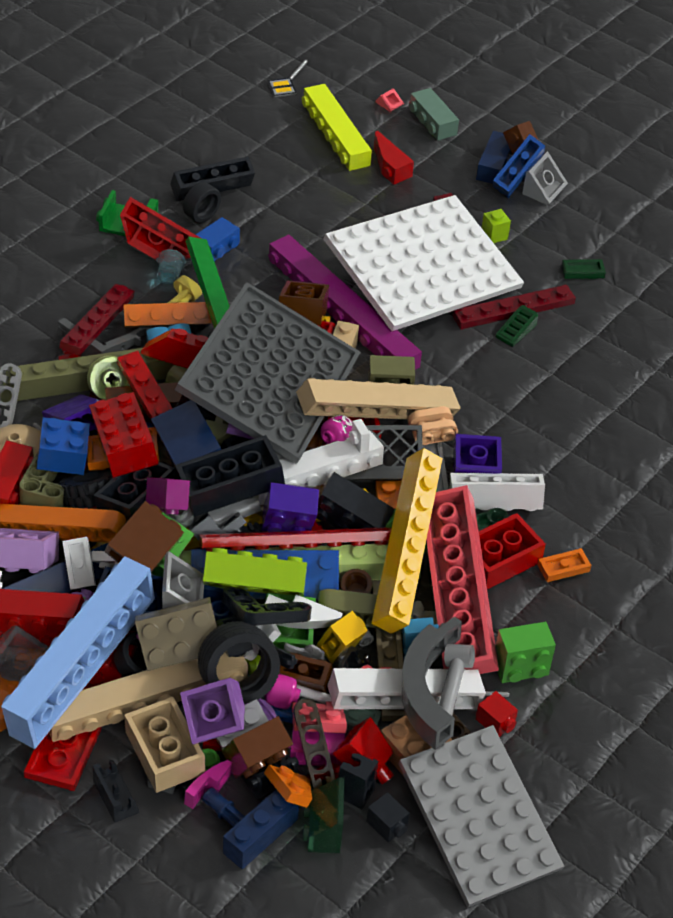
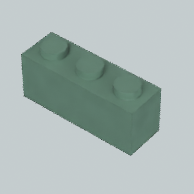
[409,88,459,141]

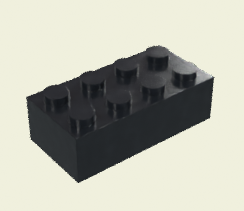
[175,435,285,517]

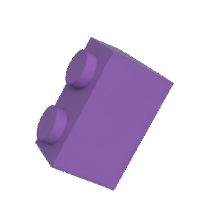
[180,678,245,745]

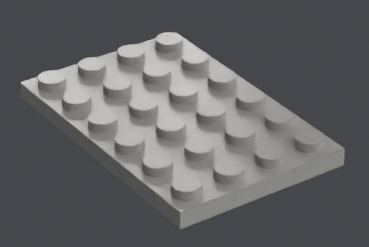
[398,725,564,908]

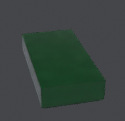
[561,259,606,279]

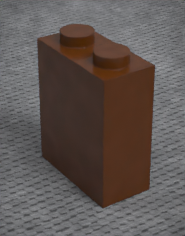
[104,501,184,574]

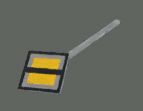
[267,60,308,97]

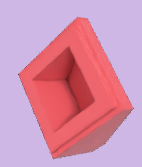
[375,88,404,112]

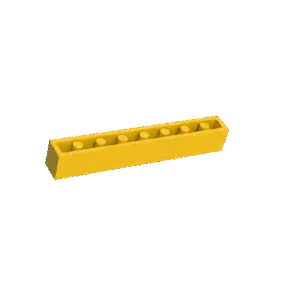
[371,448,443,634]

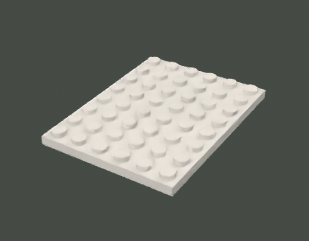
[323,195,524,331]

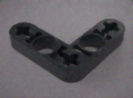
[222,586,312,625]

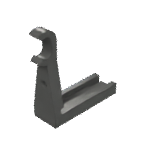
[57,318,151,356]

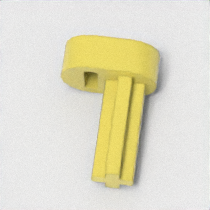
[168,275,202,303]

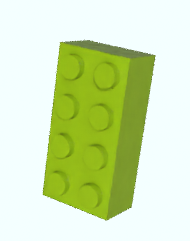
[203,548,307,597]

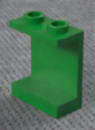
[96,190,159,236]

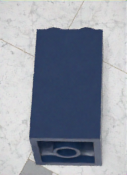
[151,400,222,472]

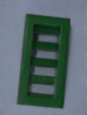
[495,305,538,347]

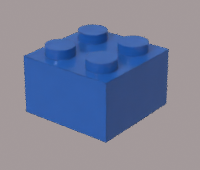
[36,417,90,475]

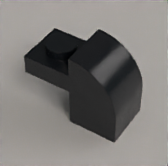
[188,512,247,549]

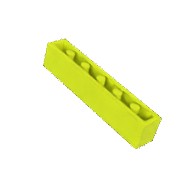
[302,84,372,171]

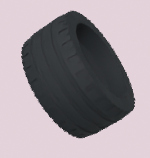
[198,621,280,704]

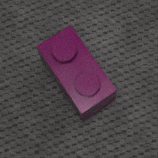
[146,477,190,514]

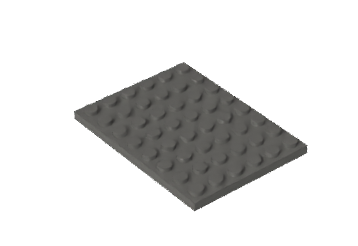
[174,282,361,464]

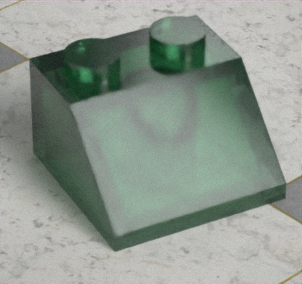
[303,778,344,853]

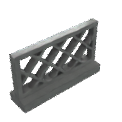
[344,425,422,482]

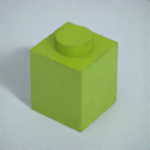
[481,209,511,243]

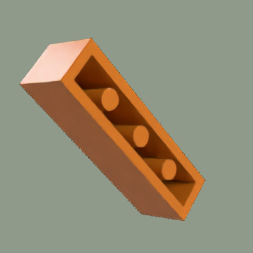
[124,302,211,328]

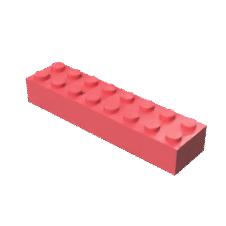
[426,485,499,674]

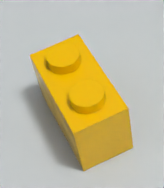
[317,611,368,664]

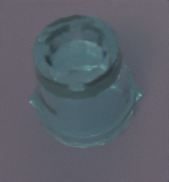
[156,249,187,284]

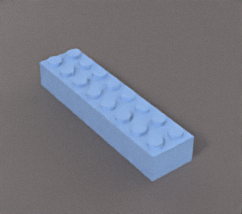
[1,556,155,749]

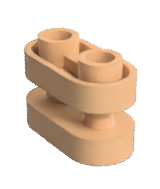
[407,406,458,445]

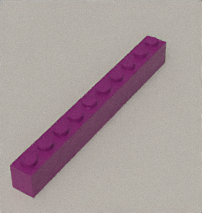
[268,235,422,370]

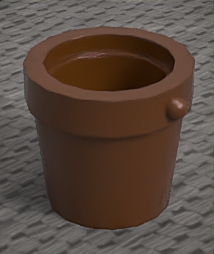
[340,569,372,594]

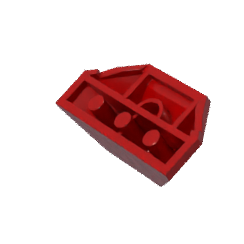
[120,197,202,265]
[141,328,208,369]

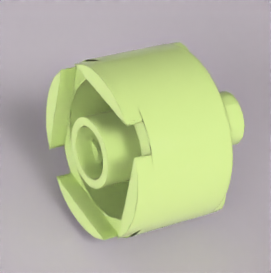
[87,356,130,400]

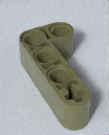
[19,452,64,507]
[314,589,412,637]

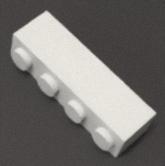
[449,473,545,511]

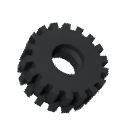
[59,468,113,509]

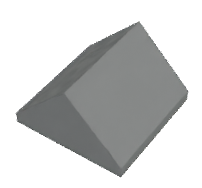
[522,151,568,205]
[162,551,204,609]

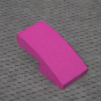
[184,760,232,809]

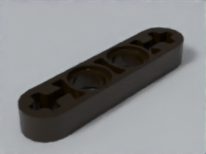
[293,699,337,800]

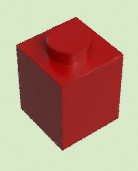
[476,691,518,737]

